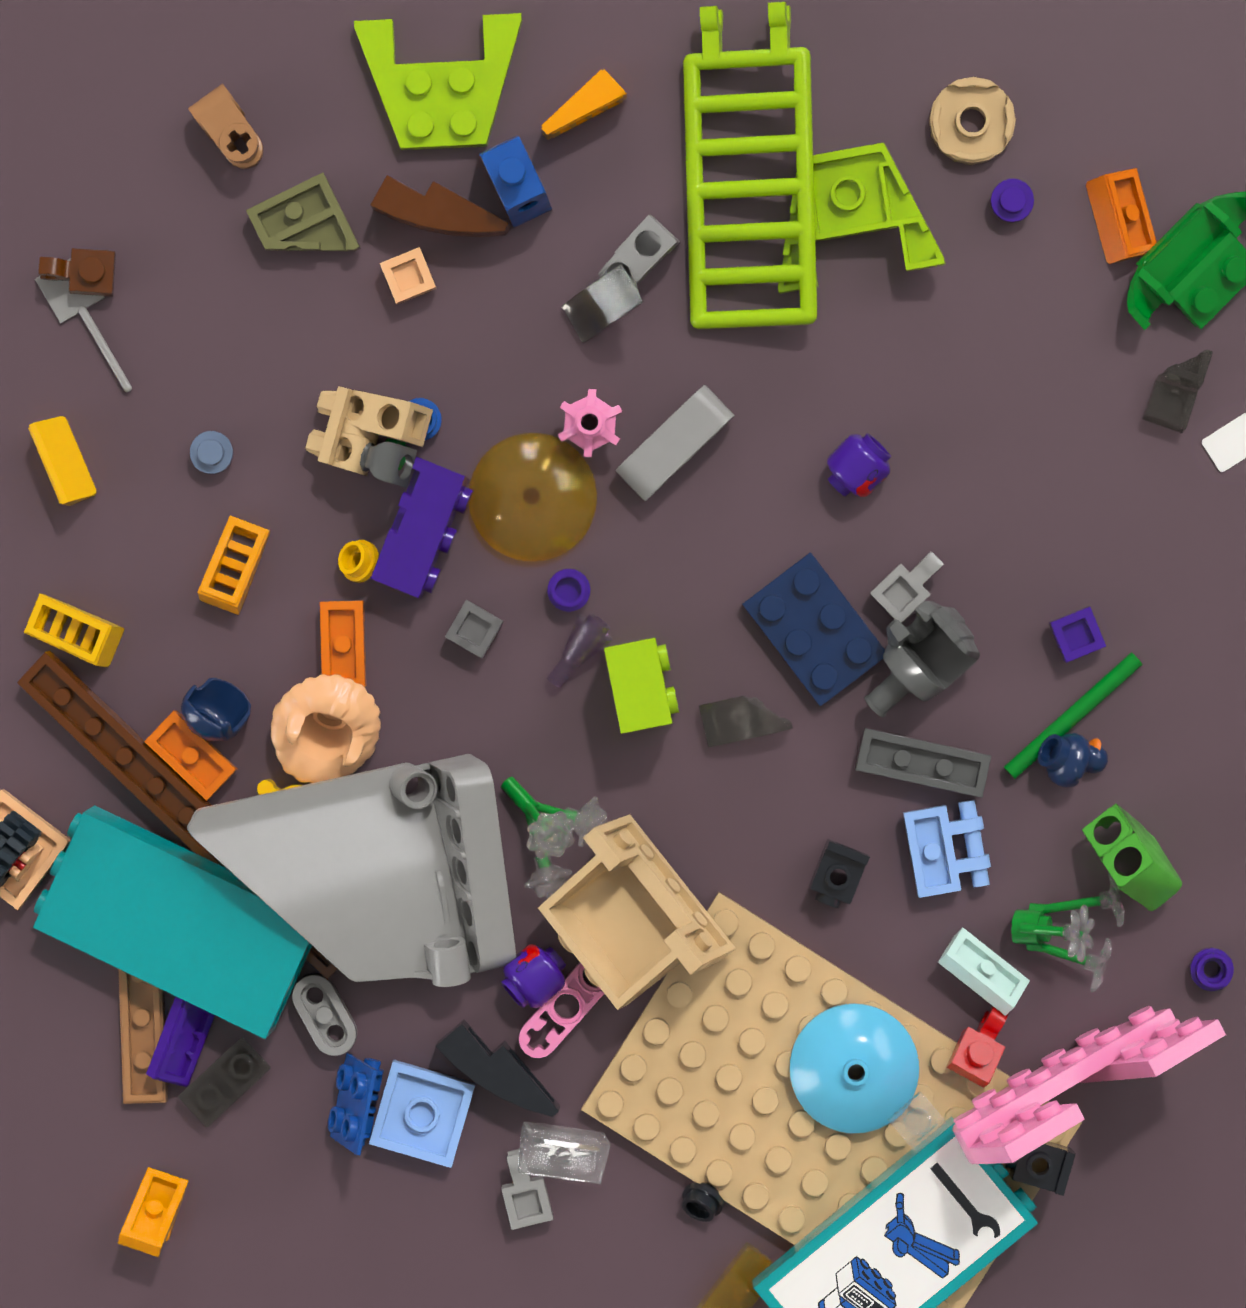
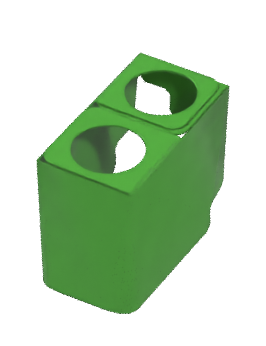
[1082,803,1182,911]

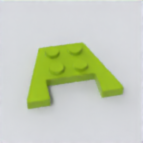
[354,13,522,150]
[778,142,946,294]

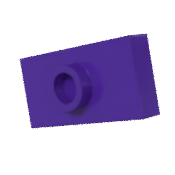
[146,996,215,1087]

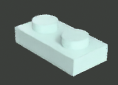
[938,927,1030,1016]

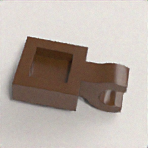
[39,248,116,297]

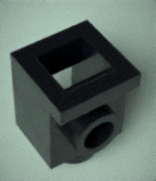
[809,839,870,909]
[1005,1141,1076,1196]

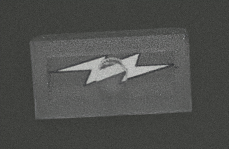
[518,1122,611,1184]

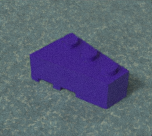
[371,456,473,599]

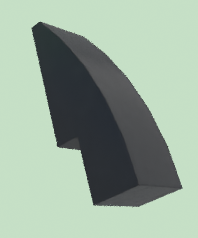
[436,1019,560,1117]

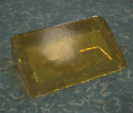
[696,1242,774,1308]

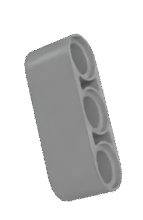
[615,385,735,501]

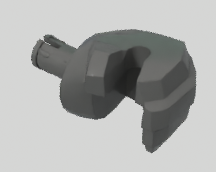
[864,601,980,718]

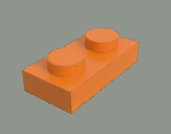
[320,601,366,687]
[144,710,238,801]

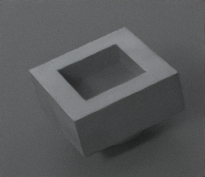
[445,600,504,658]

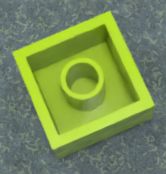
[604,637,679,734]

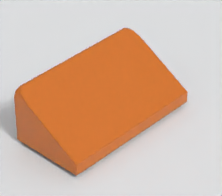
[1086,168,1157,264]

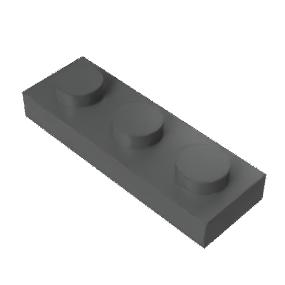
[855,728,991,798]

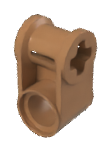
[188,83,263,169]

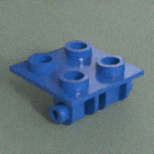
[328,1053,384,1155]

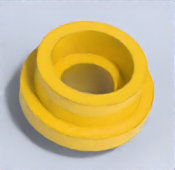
[338,540,379,583]

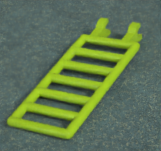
[683,2,817,329]

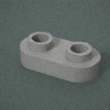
[292,974,357,1056]

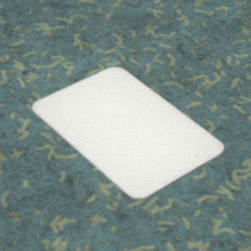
[1202,413,1246,472]

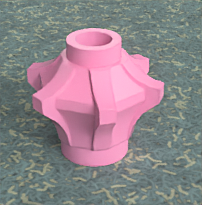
[558,389,622,457]

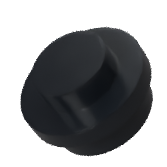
[682,1182,724,1222]

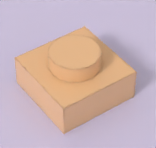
[380,247,437,305]

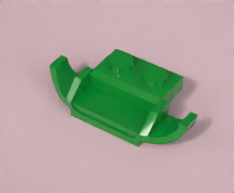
[1127,192,1246,330]

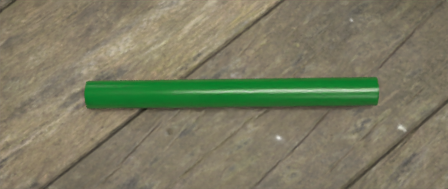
[1004,652,1143,779]

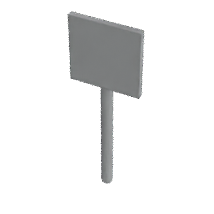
[35,258,132,392]

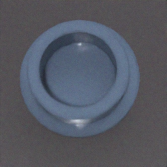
[190,431,233,474]

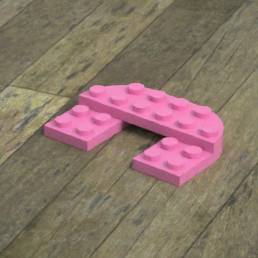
[952,1006,1226,1164]

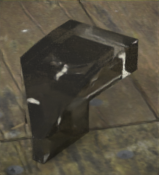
[1142,350,1213,433]

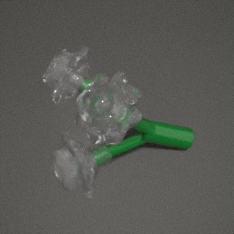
[501,777,607,898]

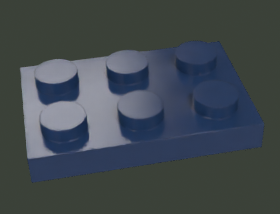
[742,552,885,706]

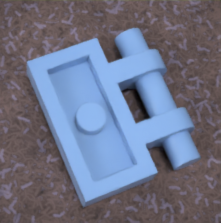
[903,800,991,898]

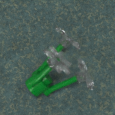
[1011,872,1125,992]

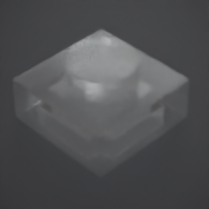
[888,1091,948,1152]

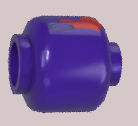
[827,433,891,497]
[501,944,566,1008]

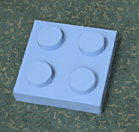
[369,1060,476,1168]

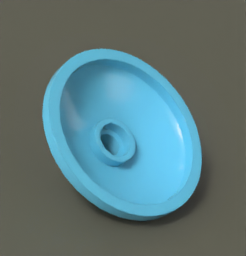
[790,1003,919,1133]

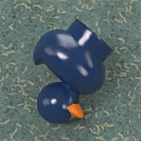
[1038,733,1108,788]

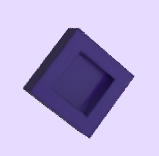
[1049,606,1106,663]

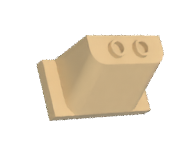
[538,814,736,1010]

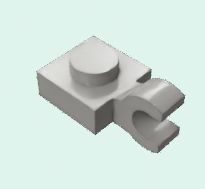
[870,551,944,623]
[501,1147,554,1230]

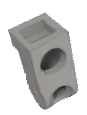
[598,215,680,298]

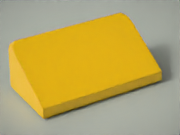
[28,416,97,506]

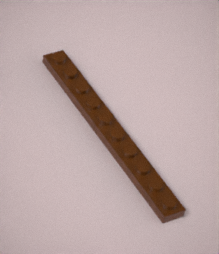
[17,650,338,980]

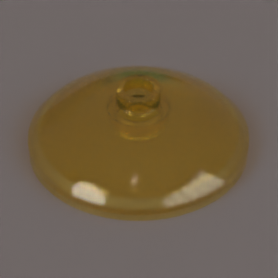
[469,433,597,562]

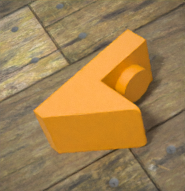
[118,1167,188,1257]

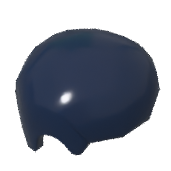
[181,678,251,742]

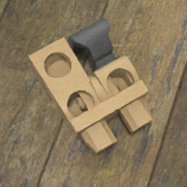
[305,386,433,488]

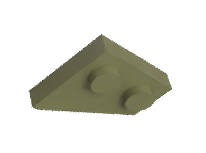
[246,172,361,251]

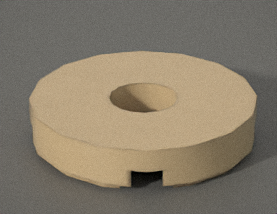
[929,77,1016,165]

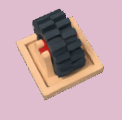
[0,789,71,910]

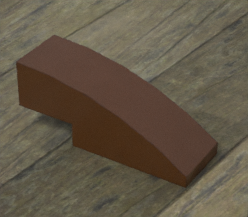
[370,175,510,237]

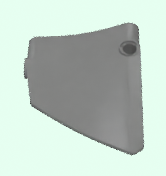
[187,754,516,987]

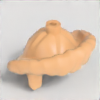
[271,674,381,783]

